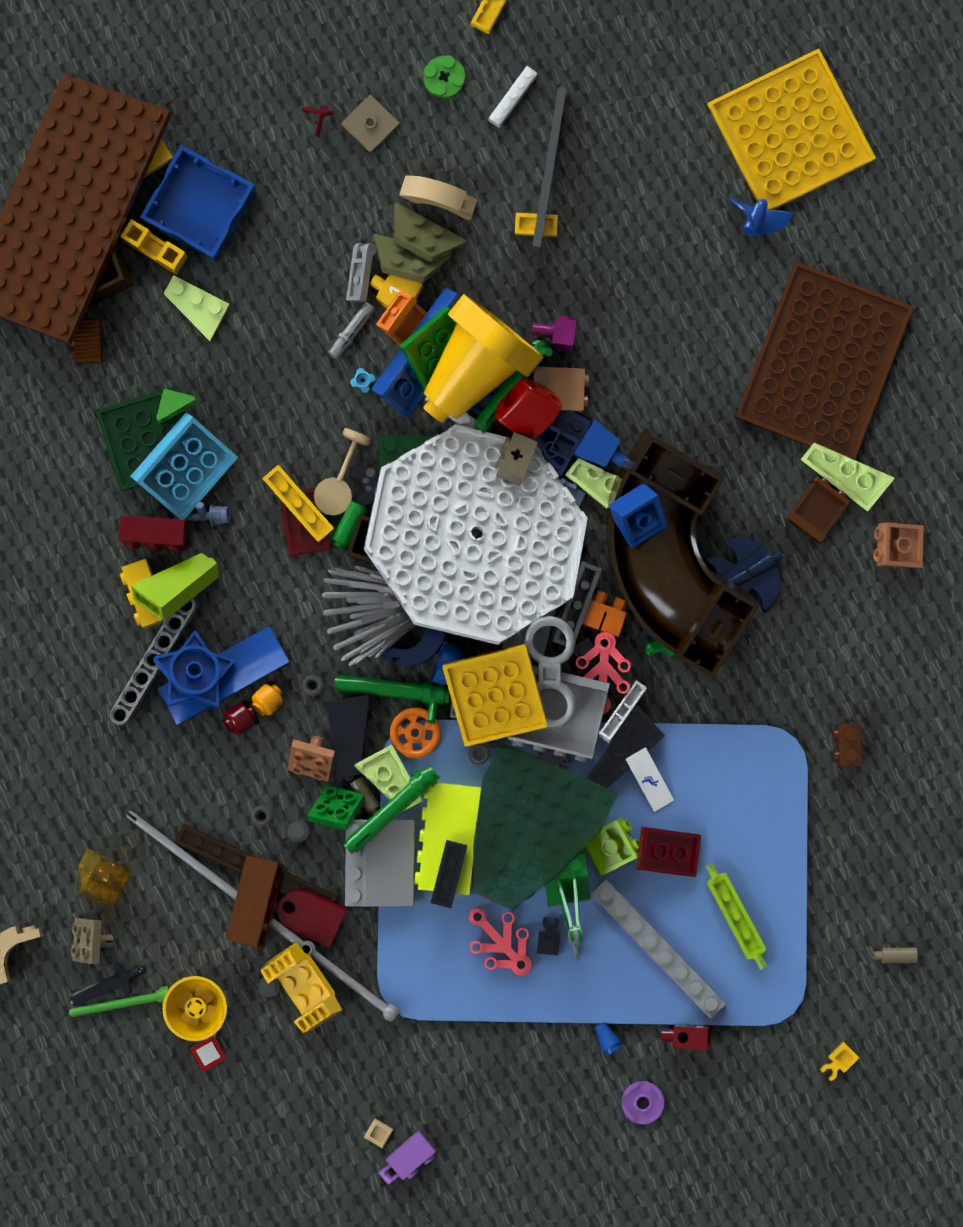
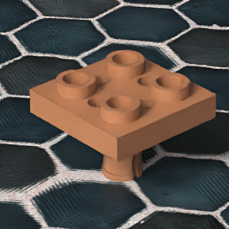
[287,736,335,781]

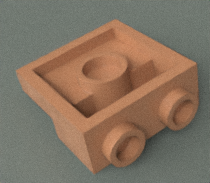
[873,522,924,568]

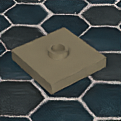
[341,95,400,154]

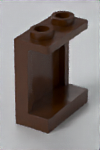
[785,477,851,545]

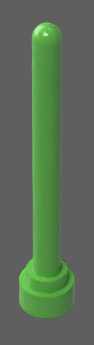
[69,986,170,1017]

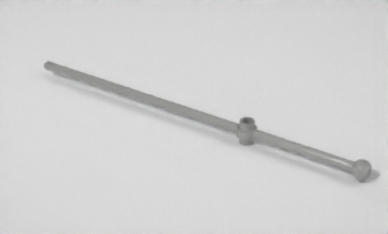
[126,811,399,1022]

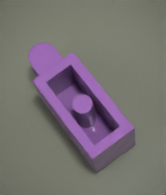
[378,1130,436,1185]

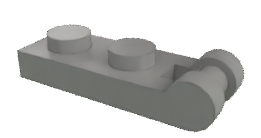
[346,243,377,302]

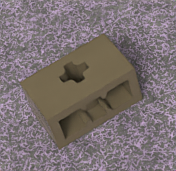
[495,432,538,486]

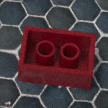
[118,515,189,553]

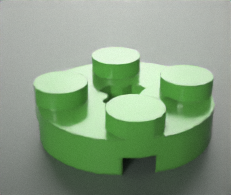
[423,55,465,99]

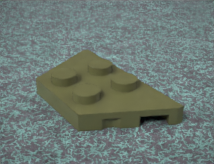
[393,202,467,262]
[372,234,452,283]

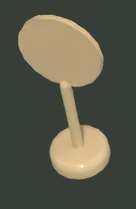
[314,428,372,515]

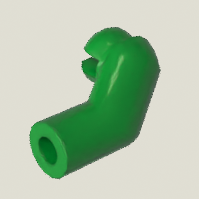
[644,640,674,657]

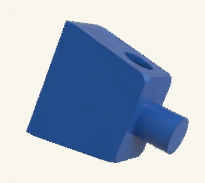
[573,420,627,469]

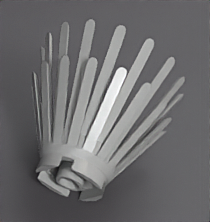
[322,566,415,666]

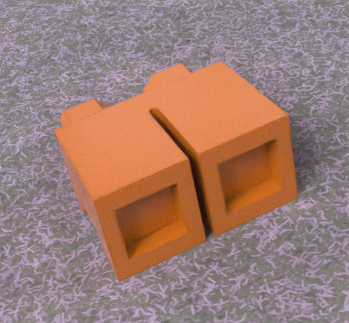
[582,590,626,638]

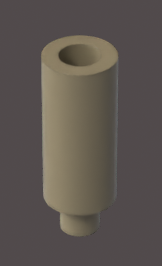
[350,776,380,816]
[873,948,918,963]

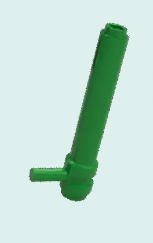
[474,337,553,434]
[334,675,450,724]
[344,766,440,854]

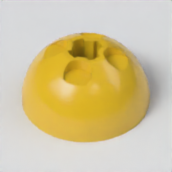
[162,976,227,1041]

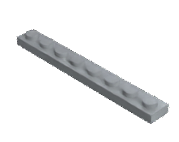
[591,879,726,1019]

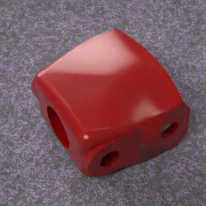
[495,379,562,440]

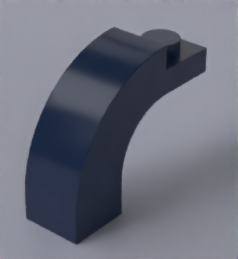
[379,627,446,667]

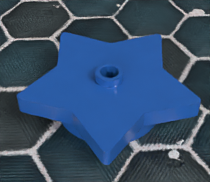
[153,631,235,708]

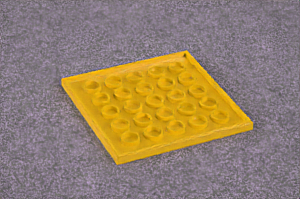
[707,49,876,210]

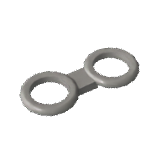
[524,616,577,729]

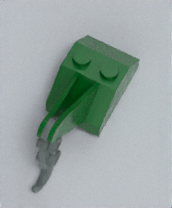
[538,835,591,961]

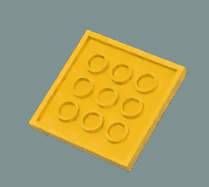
[442,644,548,747]

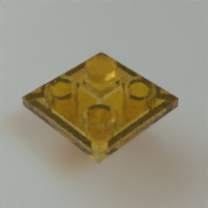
[78,848,132,908]

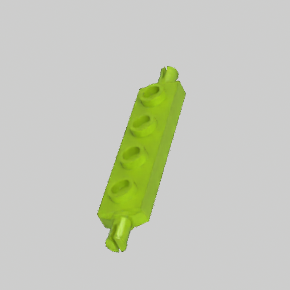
[705,863,768,970]

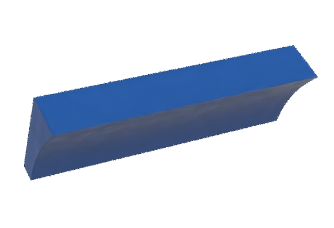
[371,288,461,418]
[158,626,290,726]

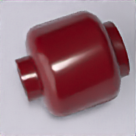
[222,703,256,735]

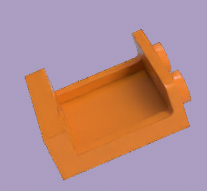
[376,290,427,346]

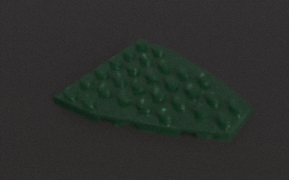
[473,743,618,911]

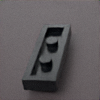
[430,840,467,908]

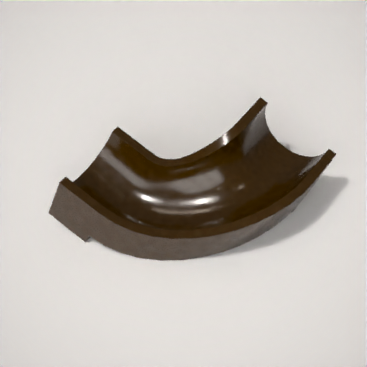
[606,427,759,678]

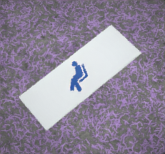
[626,747,674,812]

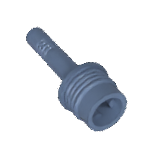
[174,502,231,526]

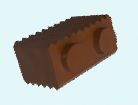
[71,319,103,365]

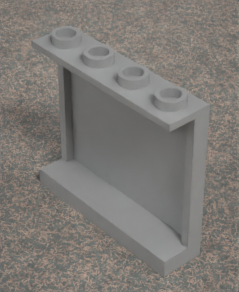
[508,665,610,762]

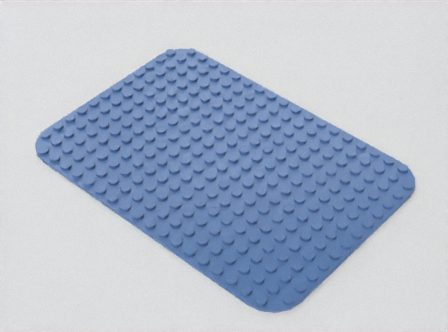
[377,719,808,1026]

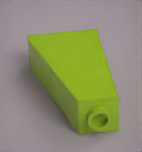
[131,553,219,622]

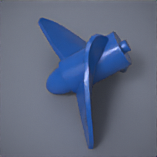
[729,198,793,236]

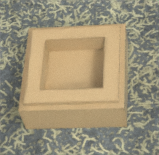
[364,1118,393,1148]

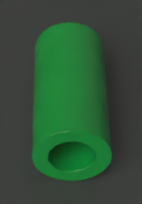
[331,501,369,550]

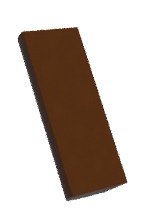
[225,856,285,949]

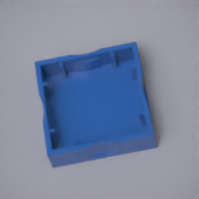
[140,145,256,262]

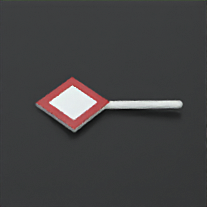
[190,1033,227,1072]

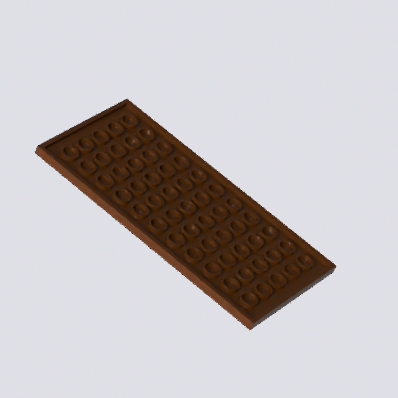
[0,74,172,344]

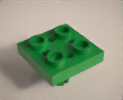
[307,785,366,830]

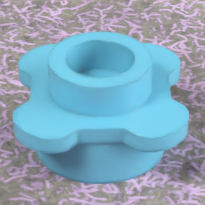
[350,368,375,393]

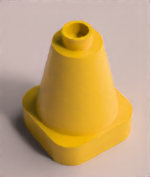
[423,294,544,423]

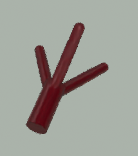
[302,105,334,137]

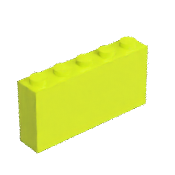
[414,783,481,895]

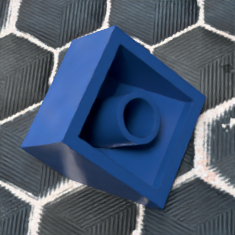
[609,483,667,548]

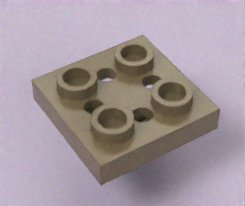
[71,918,113,964]

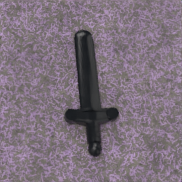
[70,963,146,1006]

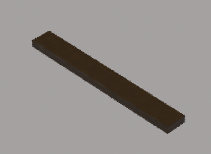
[174,823,338,902]

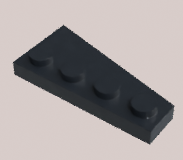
[587,704,665,793]

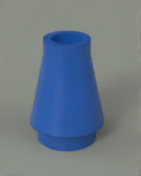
[595,1022,622,1056]

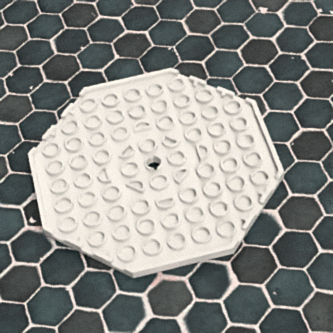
[364,424,588,645]

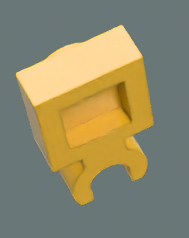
[820,1042,859,1081]

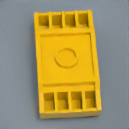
[261,942,342,1033]

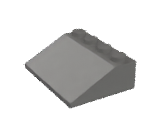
[345,819,415,906]

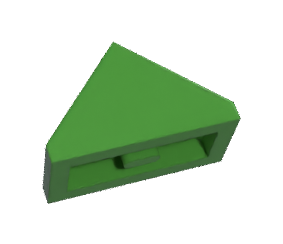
[156,389,197,424]

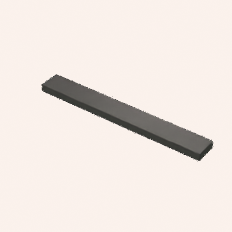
[531,87,567,254]

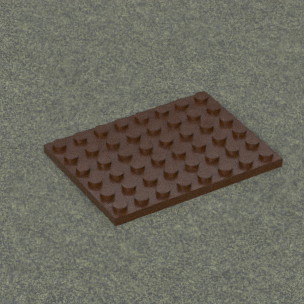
[735,261,913,460]

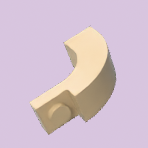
[399,176,477,219]
[0,925,44,984]

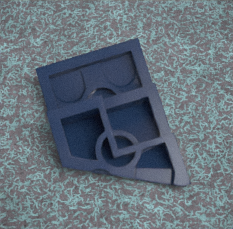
[534,411,592,477]

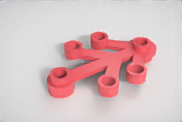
[576,632,632,714]
[469,908,532,976]

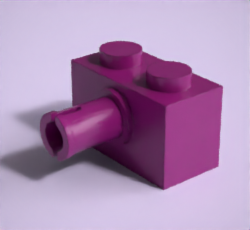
[532,316,576,353]

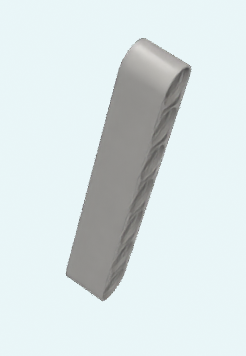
[110,598,197,725]

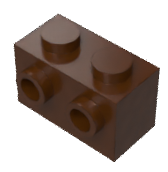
[832,723,862,767]

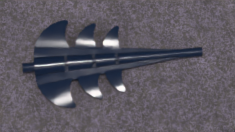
[642,537,783,638]

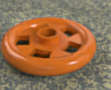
[390,708,441,759]

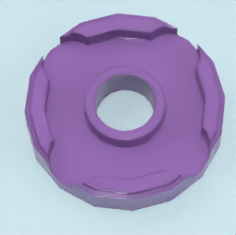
[622,1081,664,1124]

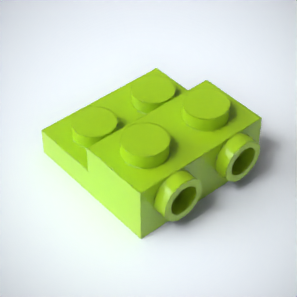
[581,817,639,876]

